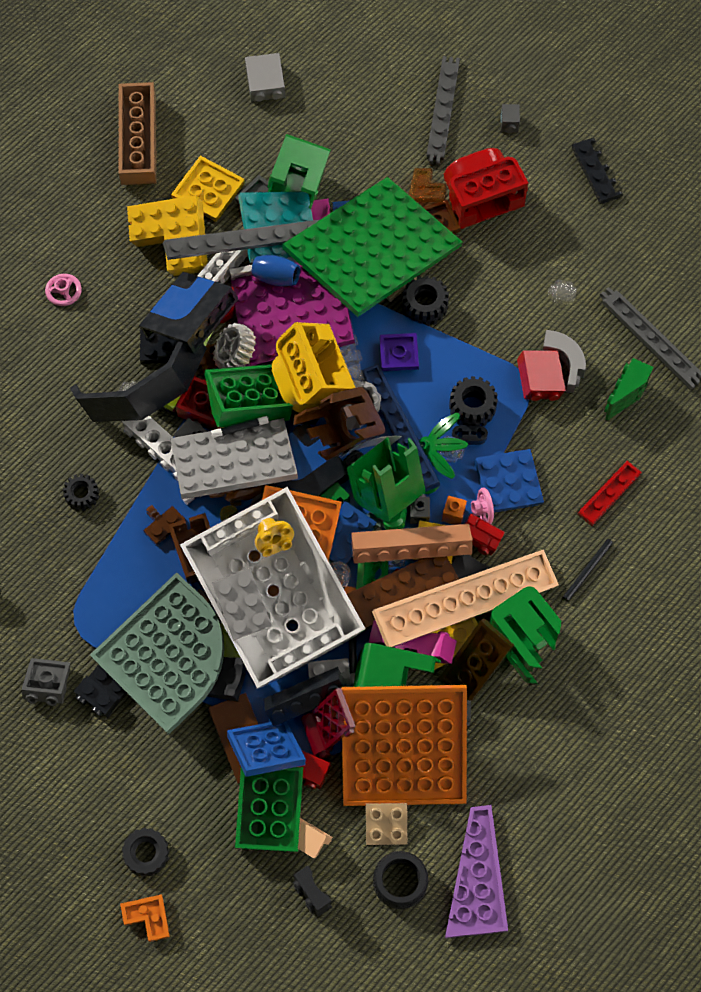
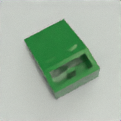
[604,358,654,421]

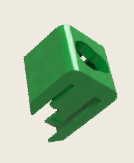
[267,134,331,209]
[347,437,426,522]
[490,586,561,684]
[353,643,441,687]

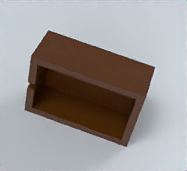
[168,513,211,584]

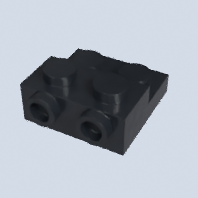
[140,328,178,364]
[74,664,127,718]

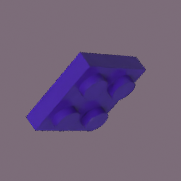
[380,333,419,371]

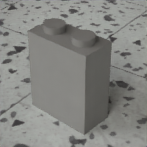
[245,53,285,102]

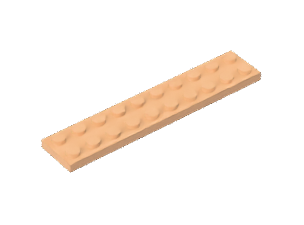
[372,550,559,647]

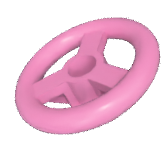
[45,274,82,306]
[471,488,494,524]

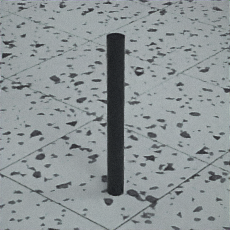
[562,539,613,602]

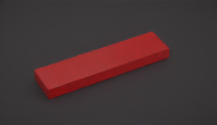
[577,461,642,526]

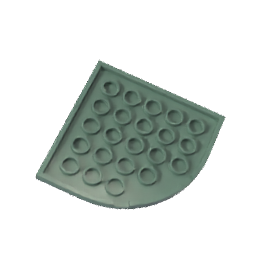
[90,573,224,734]

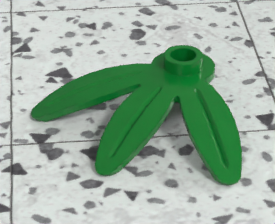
[419,413,468,479]

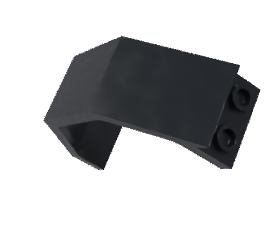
[70,341,207,422]

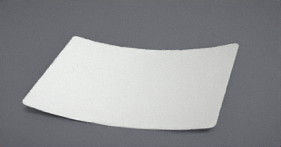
[341,436,402,458]

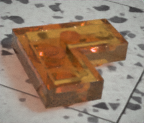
[409,168,447,202]

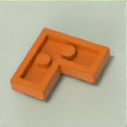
[120,894,170,942]

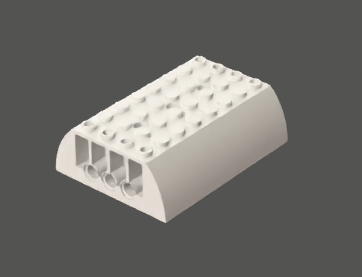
[180,487,365,688]

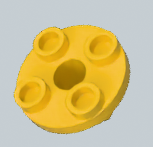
[255,518,294,557]

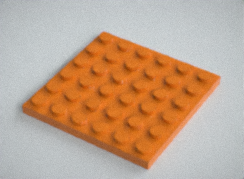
[341,685,467,806]

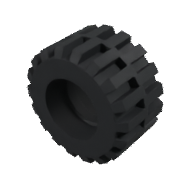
[402,276,449,326]
[449,376,498,426]

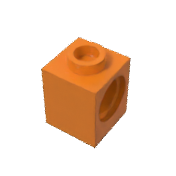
[442,496,467,525]

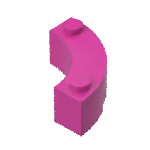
[368,620,457,664]

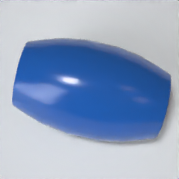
[252,255,300,287]

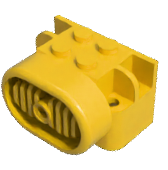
[272,322,356,413]

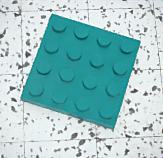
[238,192,313,263]

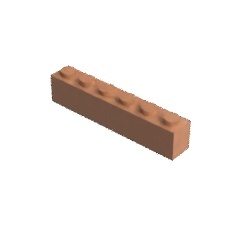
[352,524,472,563]

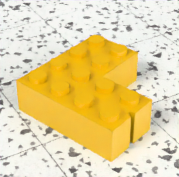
[127,195,208,276]

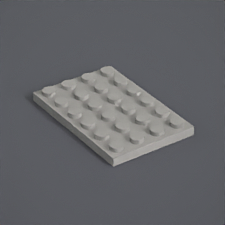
[171,418,298,499]

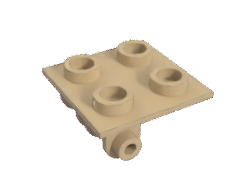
[366,803,407,845]

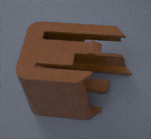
[294,387,385,460]

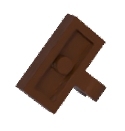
[143,505,186,546]

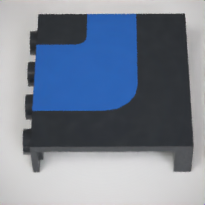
[139,272,238,354]
[266,422,349,497]

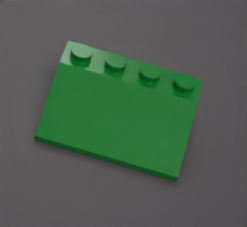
[205,364,294,428]
[235,767,303,852]

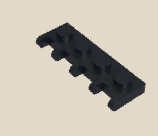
[572,138,623,204]

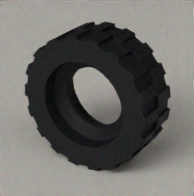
[122,828,169,877]

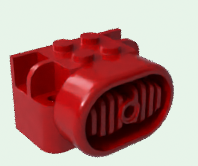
[444,148,529,229]

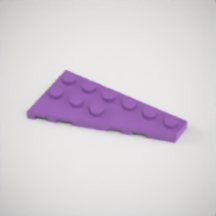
[445,805,508,938]

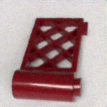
[300,688,355,759]

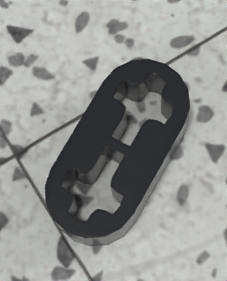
[451,425,488,445]

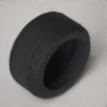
[373,851,428,909]

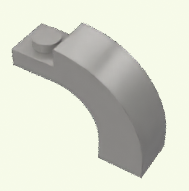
[542,330,586,393]

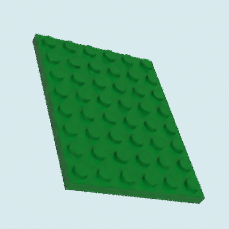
[282,177,462,317]

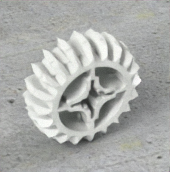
[212,323,256,369]

